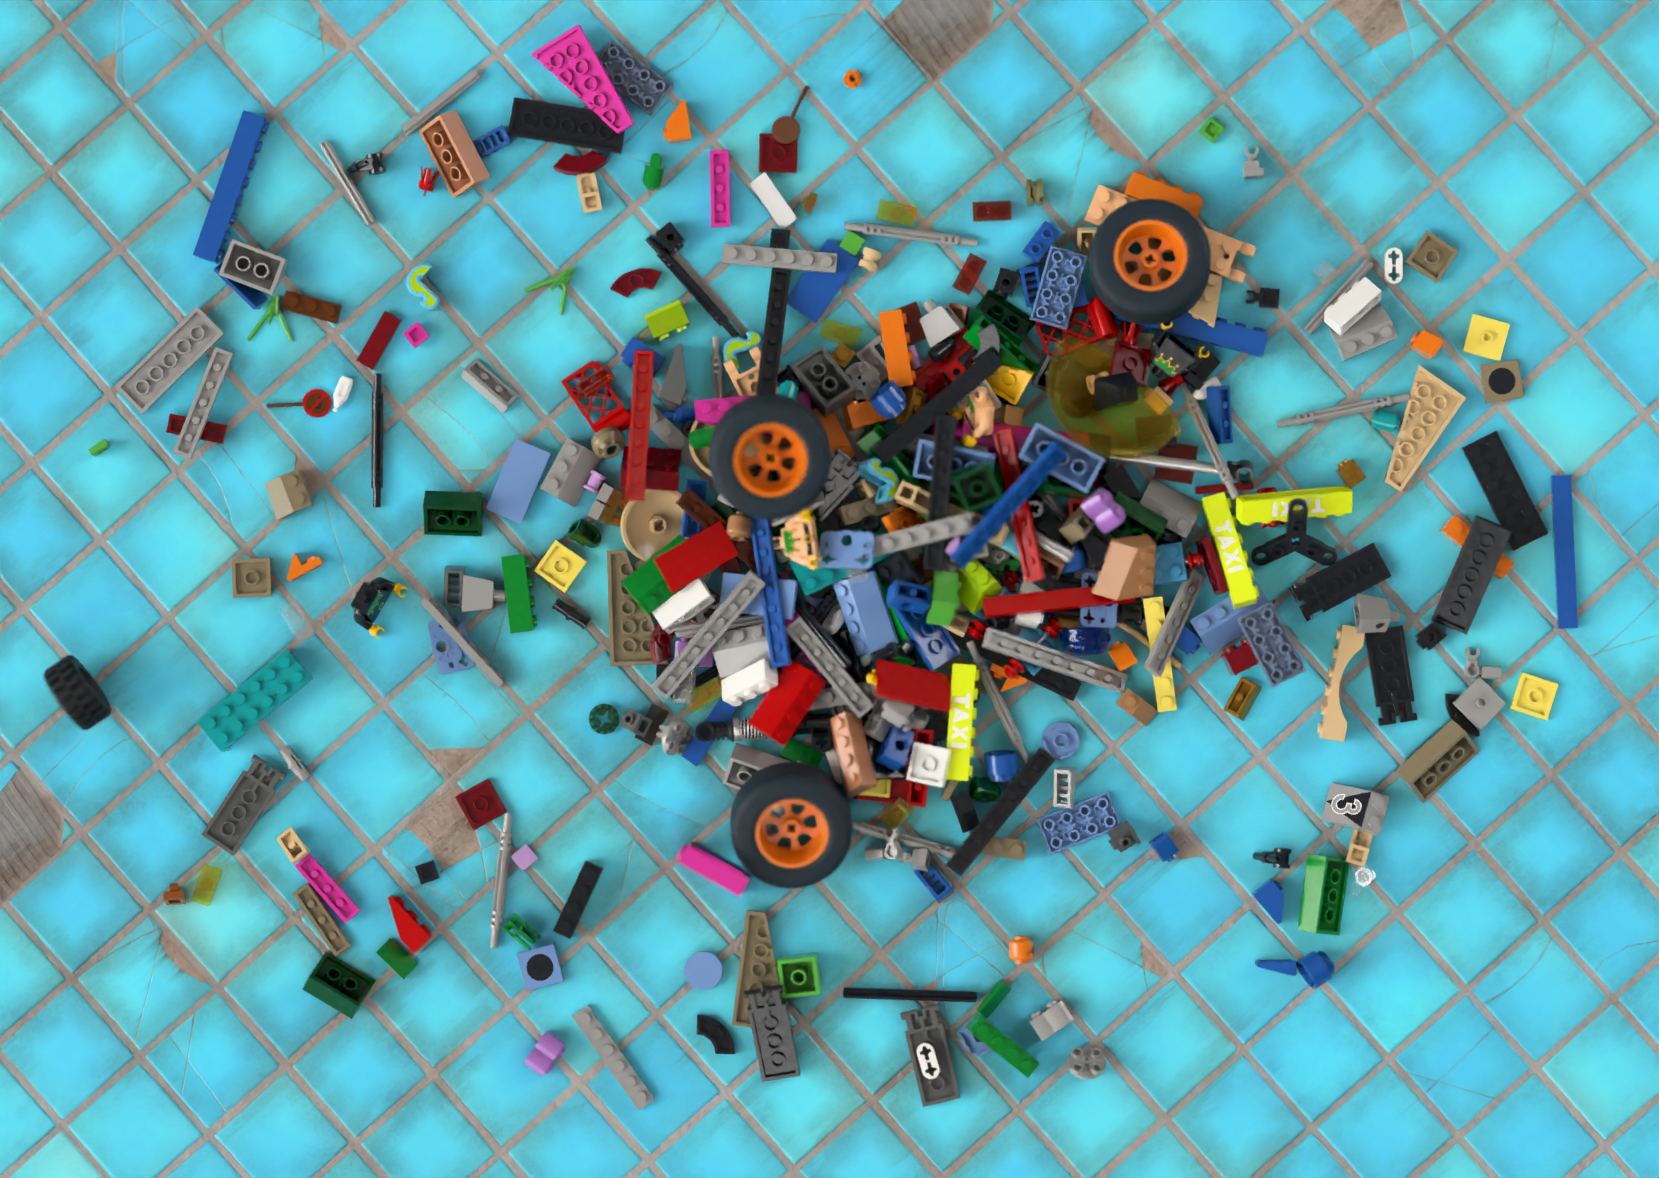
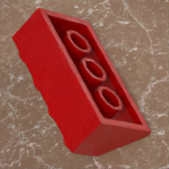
[747,659,826,746]

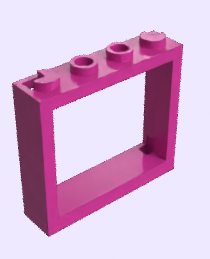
[677,843,751,897]

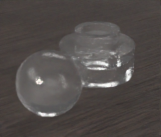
[1349,867,1375,900]

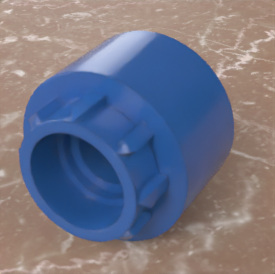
[868,380,907,419]
[1061,543,1089,574]
[984,750,1018,782]
[1296,951,1335,989]

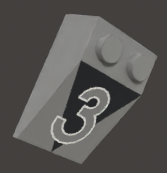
[1321,783,1390,836]

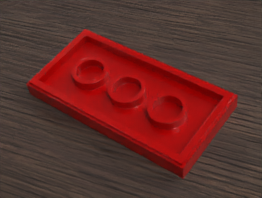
[653,521,739,593]
[876,659,951,712]

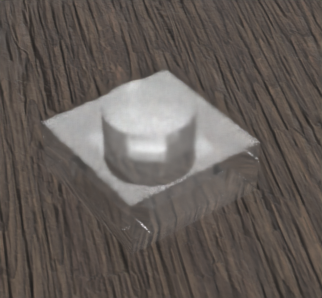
[1311,259,1339,286]

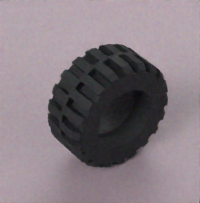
[43,655,112,730]

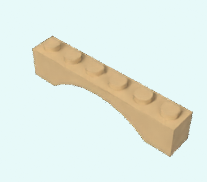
[894,480,1009,547]
[1317,624,1365,742]

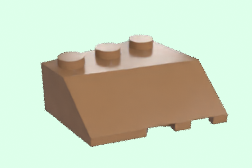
[1091,534,1156,601]

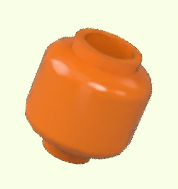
[1009,936,1034,964]

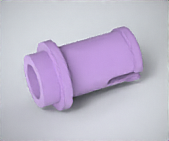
[907,345,924,370]

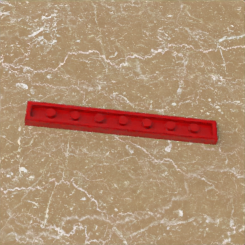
[625,350,654,501]
[993,428,1045,583]
[982,586,1135,618]

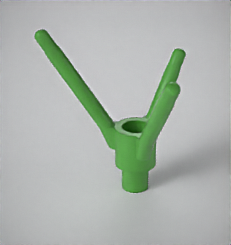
[525,266,575,315]
[247,295,293,342]

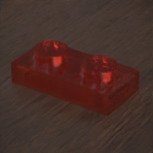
[972,201,1012,222]
[952,253,987,296]
[575,364,616,399]

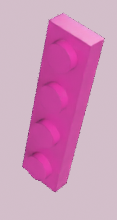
[710,150,730,228]
[295,853,361,924]

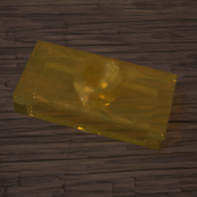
[876,199,917,227]
[819,318,861,348]
[683,676,722,712]
[880,797,914,829]
[191,864,223,907]

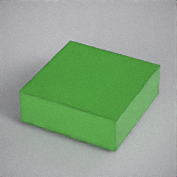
[1198,117,1225,144]
[839,230,865,257]
[88,439,111,456]

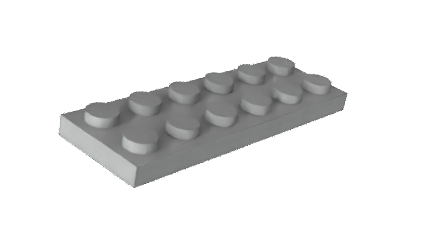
[115,306,225,414]

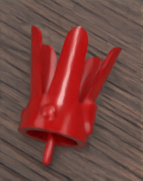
[418,166,440,196]
[1121,321,1143,346]
[1157,374,1185,397]

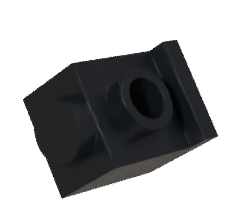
[1415,621,1448,651]

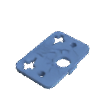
[818,530,875,569]
[1080,573,1118,629]
[428,614,474,674]

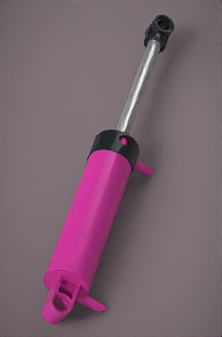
[930,419,1254,486]

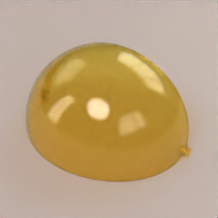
[1047,337,1182,459]

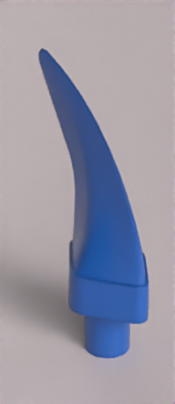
[664,406,696,424]

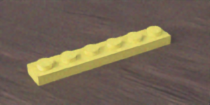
[1143,596,1177,712]

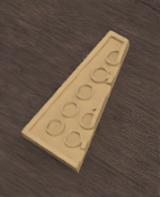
[1125,260,1223,328]
[1384,365,1466,492]

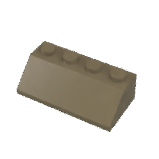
[1396,720,1480,803]

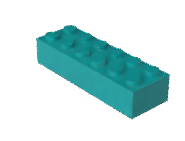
[787,513,898,596]
[197,649,314,752]

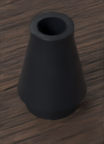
[928,337,957,364]

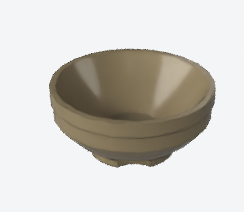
[591,427,626,459]

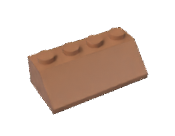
[419,110,491,198]
[830,711,877,799]

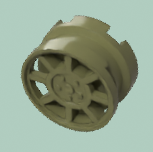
[1026,179,1043,206]

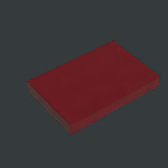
[1196,537,1229,595]

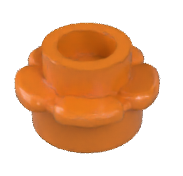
[843,70,862,89]

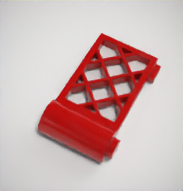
[1034,296,1120,356]
[561,360,631,434]

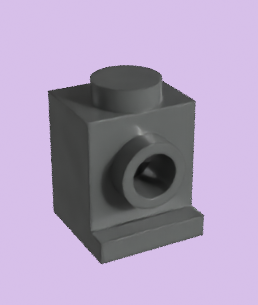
[620,708,653,737]
[1107,820,1141,853]

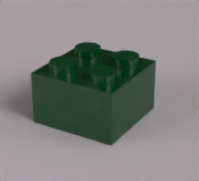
[951,459,1003,513]

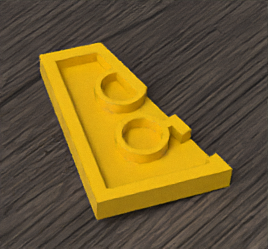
[973,363,1034,406]

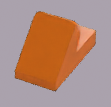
[287,552,325,582]
[989,663,1027,692]

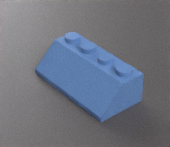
[1018,422,1105,493]
[912,439,995,485]
[833,570,899,656]
[1189,580,1268,655]

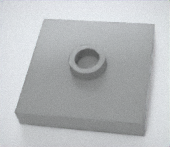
[1453,676,1506,731]

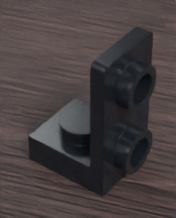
[1181,350,1221,390]

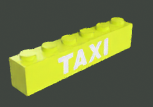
[1236,485,1353,525]
[1202,492,1259,609]
[946,664,979,781]

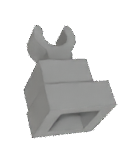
[1243,146,1264,180]
[897,848,932,871]

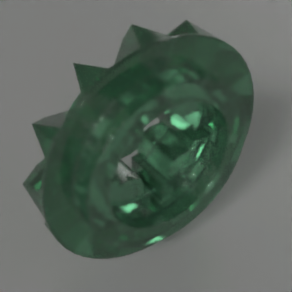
[589,704,620,734]

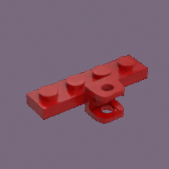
[913,328,973,392]

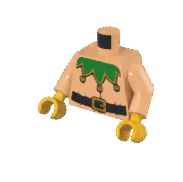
[948,387,994,447]
[772,508,821,569]

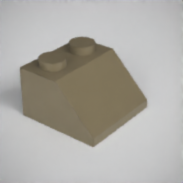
[265,469,314,520]

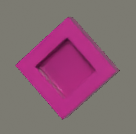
[403,321,430,349]

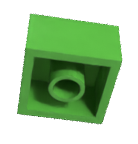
[926,570,961,627]
[777,952,822,999]

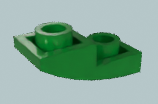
[984,559,1021,575]

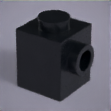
[655,222,685,253]
[993,268,1019,299]

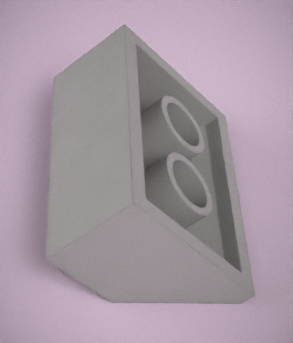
[218,239,289,295]
[1327,304,1398,362]
[540,438,602,508]
[1139,478,1202,539]
[712,624,770,678]
[722,743,791,790]

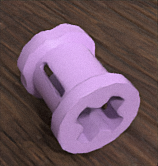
[583,470,606,494]

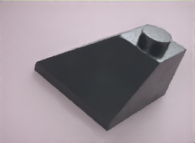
[1093,371,1139,412]

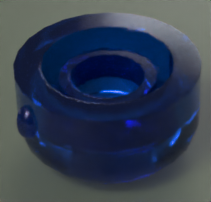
[1060,628,1111,655]

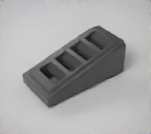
[444,565,465,607]

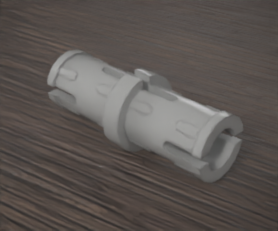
[278,745,311,783]

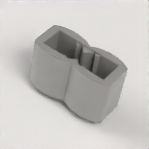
[1029,999,1074,1041]

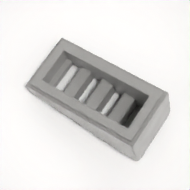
[1053,767,1076,808]

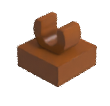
[163,883,186,905]

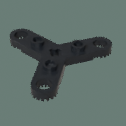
[1251,498,1337,566]

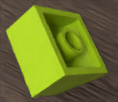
[644,300,690,341]
[957,559,1002,615]

